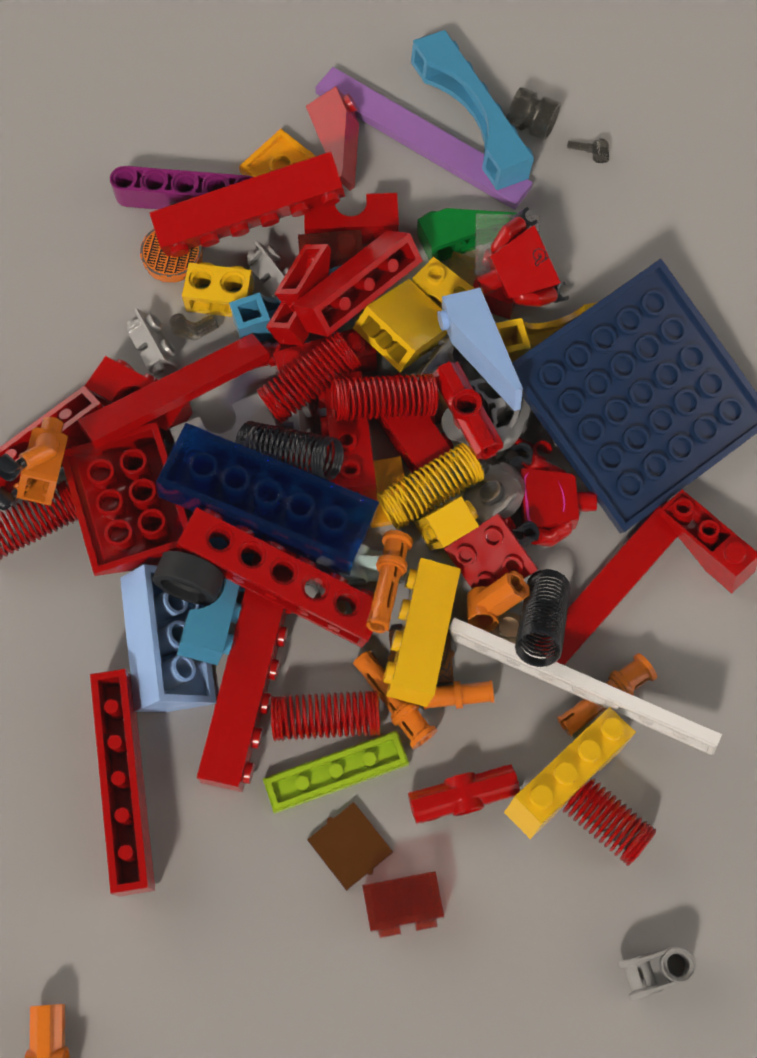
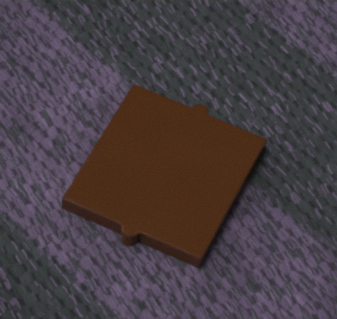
[307,802,393,891]

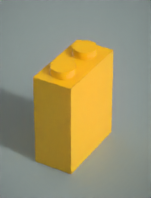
[353,279,447,372]

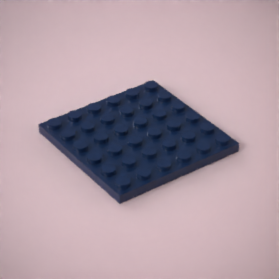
[512,258,757,534]

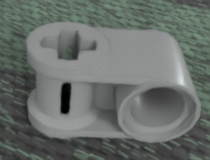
[618,947,696,1001]

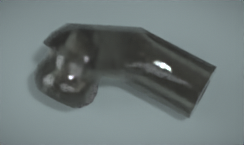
[169,313,219,341]

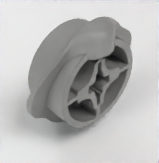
[441,379,531,452]

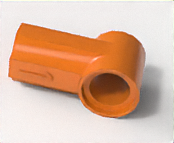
[467,570,530,632]
[25,1004,70,1058]

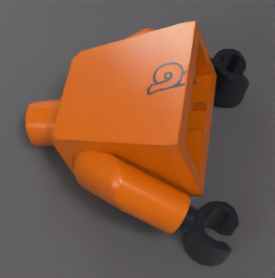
[0,417,68,510]

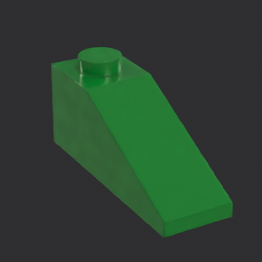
[417,208,517,262]

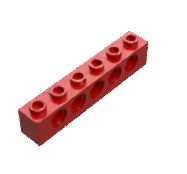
[175,507,374,648]

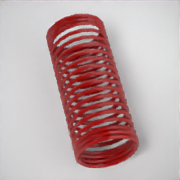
[257,331,362,424]
[331,373,439,422]
[0,480,78,560]
[271,690,380,742]
[563,778,656,866]

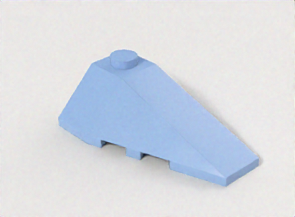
[437,288,523,411]

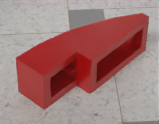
[266,244,331,345]

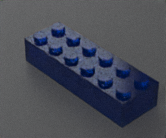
[156,423,379,576]

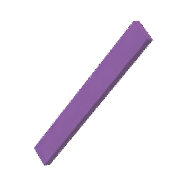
[315,67,533,210]

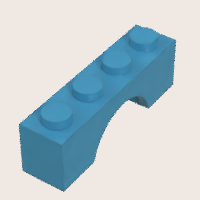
[229,265,342,342]
[176,522,254,665]

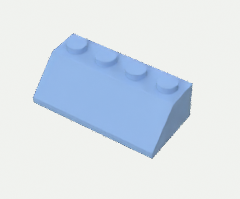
[120,564,216,713]

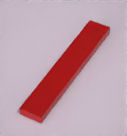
[78,333,270,449]
[535,501,678,666]

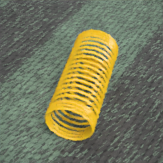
[377,443,485,530]

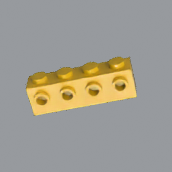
[383,558,461,707]

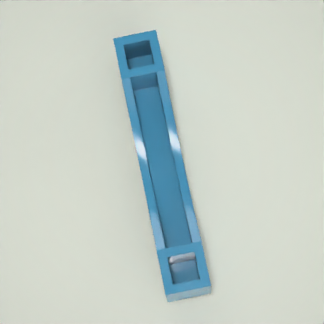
[411,30,534,190]

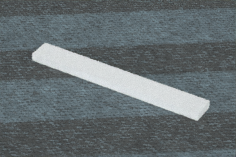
[449,618,722,755]

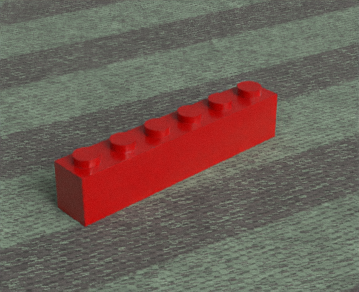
[149,151,345,257]
[90,669,156,897]

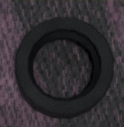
[152,551,225,605]

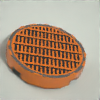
[140,228,203,282]

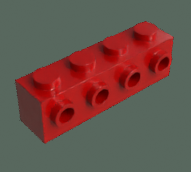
[292,230,423,337]
[318,371,377,506]
[0,386,103,502]

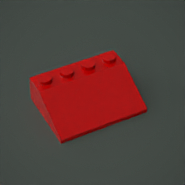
[62,421,189,576]

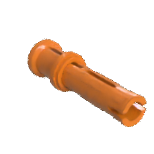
[366,530,413,633]
[353,650,438,750]
[557,653,657,736]

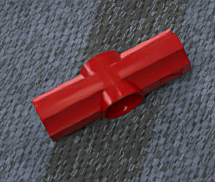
[432,361,504,460]
[408,764,520,824]

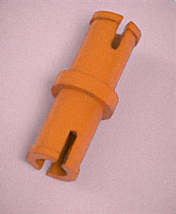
[424,680,494,710]

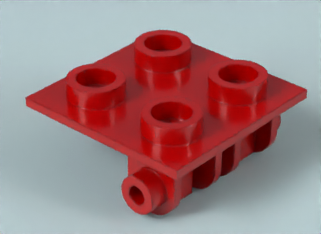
[444,513,538,589]

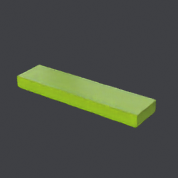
[262,730,409,814]

